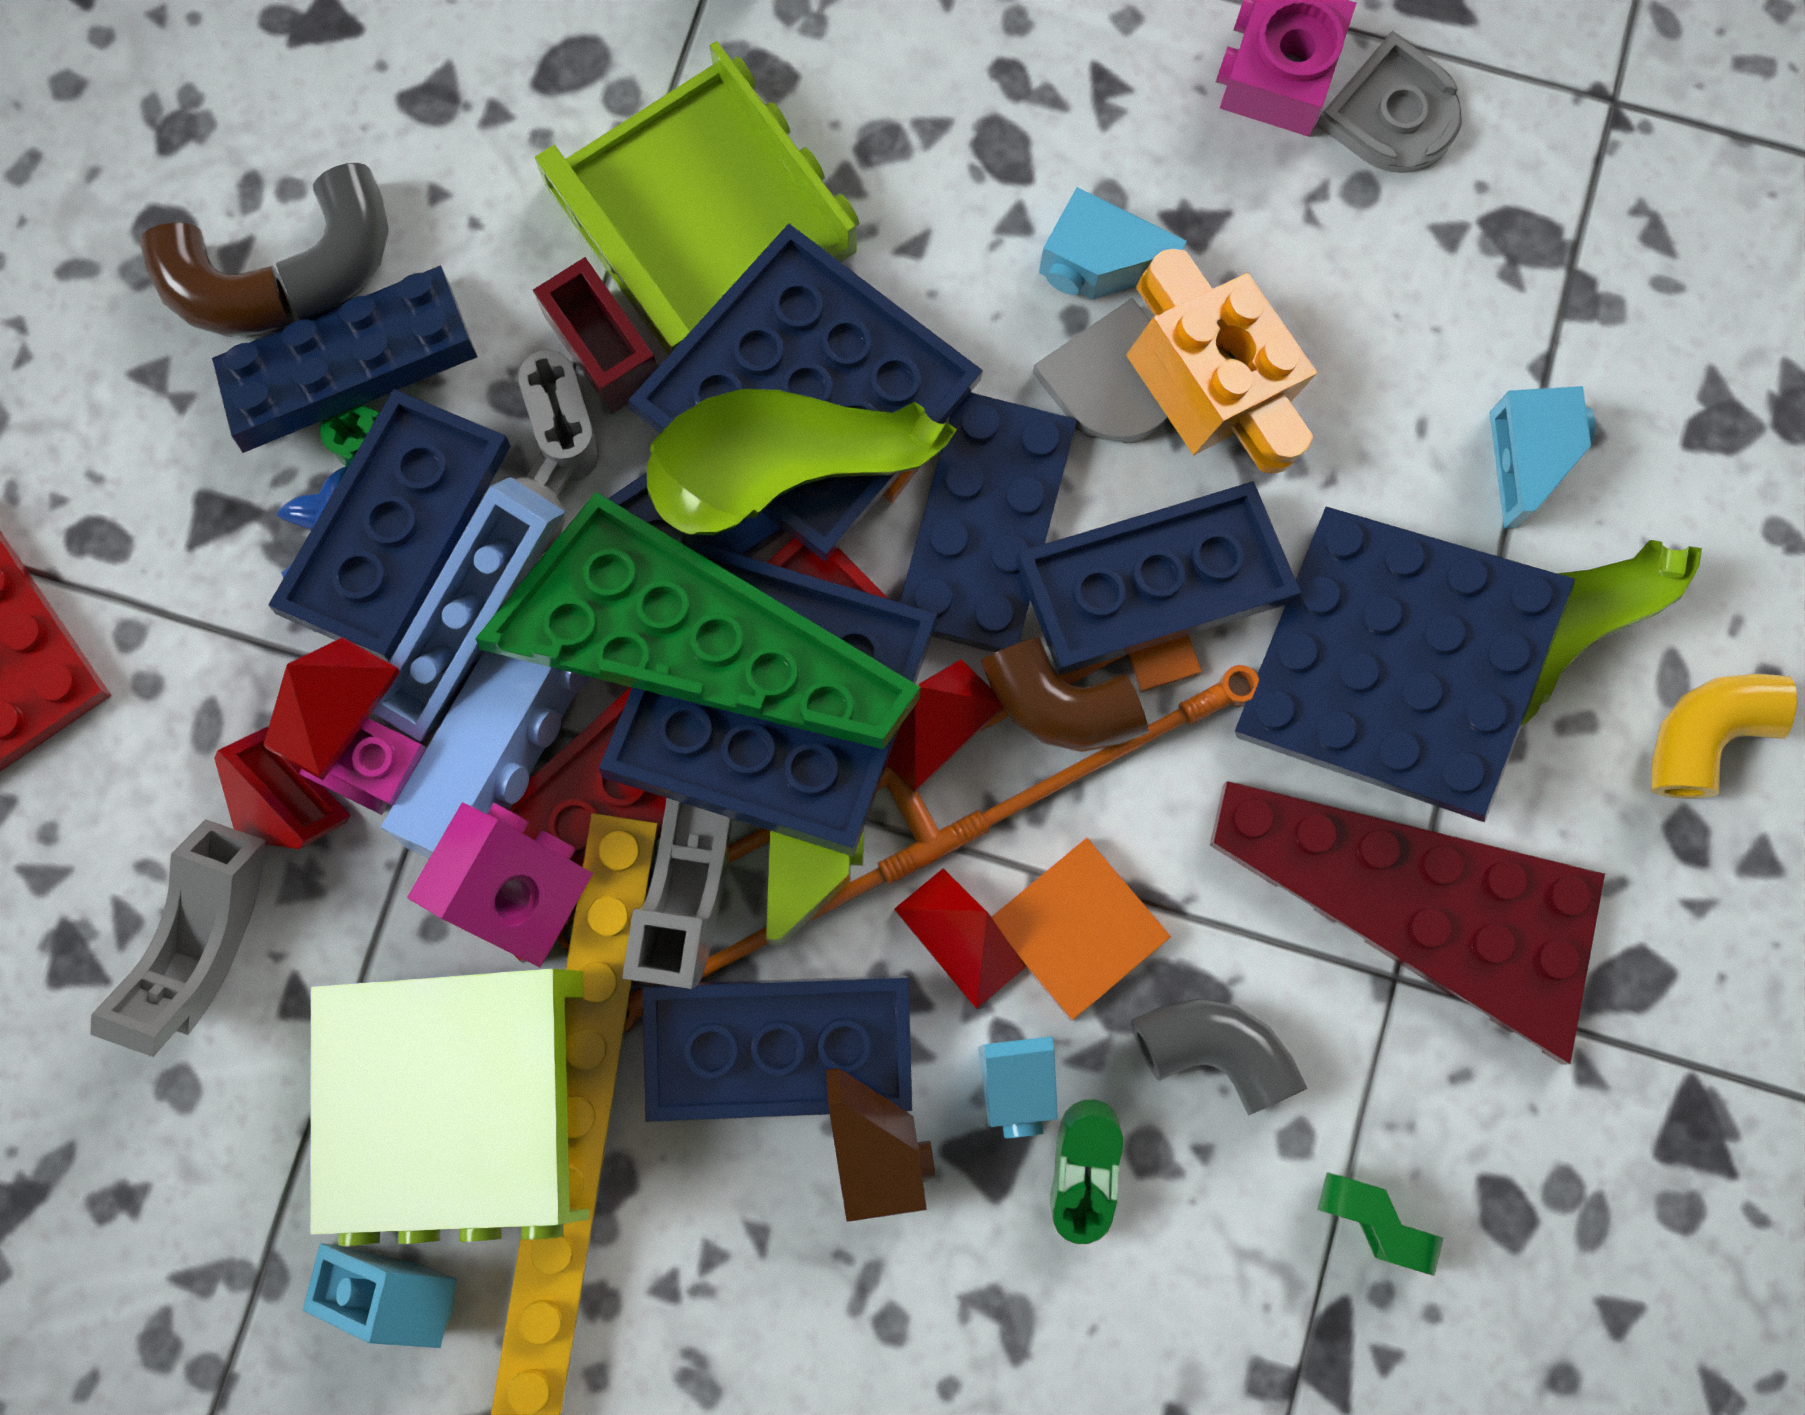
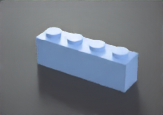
[372,477,566,742]
[380,651,590,859]

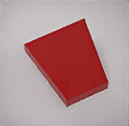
[264,637,400,780]
[887,659,1003,793]
[214,727,351,849]
[894,868,1026,1009]

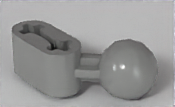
[514,350,599,553]

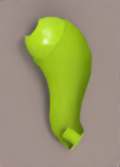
[647,389,957,535]
[1521,540,1702,728]

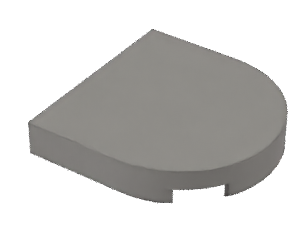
[1316,31,1462,173]
[1033,298,1168,443]

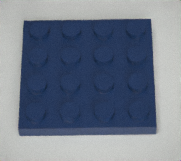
[628,223,983,562]
[1235,506,1575,823]
[599,541,937,857]

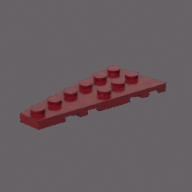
[1210,781,1605,1065]

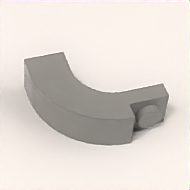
[622,798,733,989]
[90,819,266,1057]

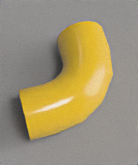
[1650,674,1797,799]

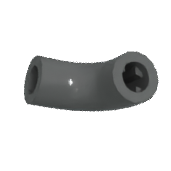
[276,163,389,320]
[1131,998,1308,1115]

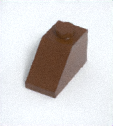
[826,1068,936,1222]

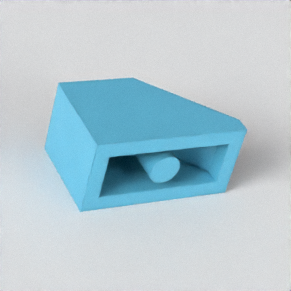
[1039,187,1187,300]
[1490,386,1596,529]
[978,1036,1058,1138]
[302,1243,457,1348]

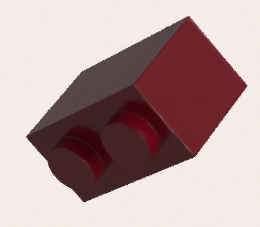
[532,257,658,415]

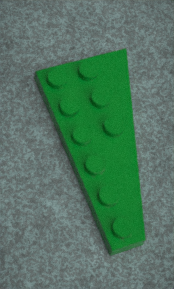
[475,492,921,750]

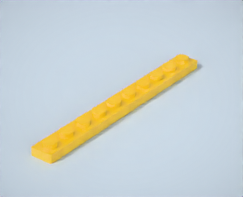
[491,813,658,1415]

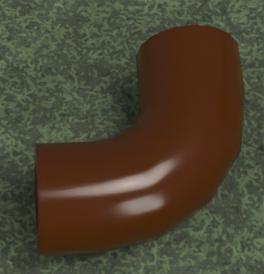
[139,222,294,337]
[981,637,1149,752]

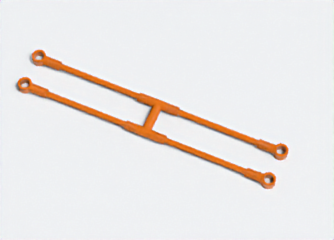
[557,647,1259,1033]

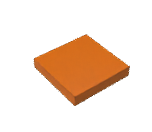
[991,838,1171,1021]

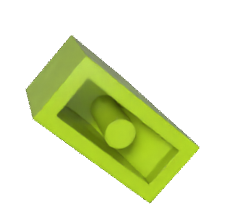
[766,830,864,945]

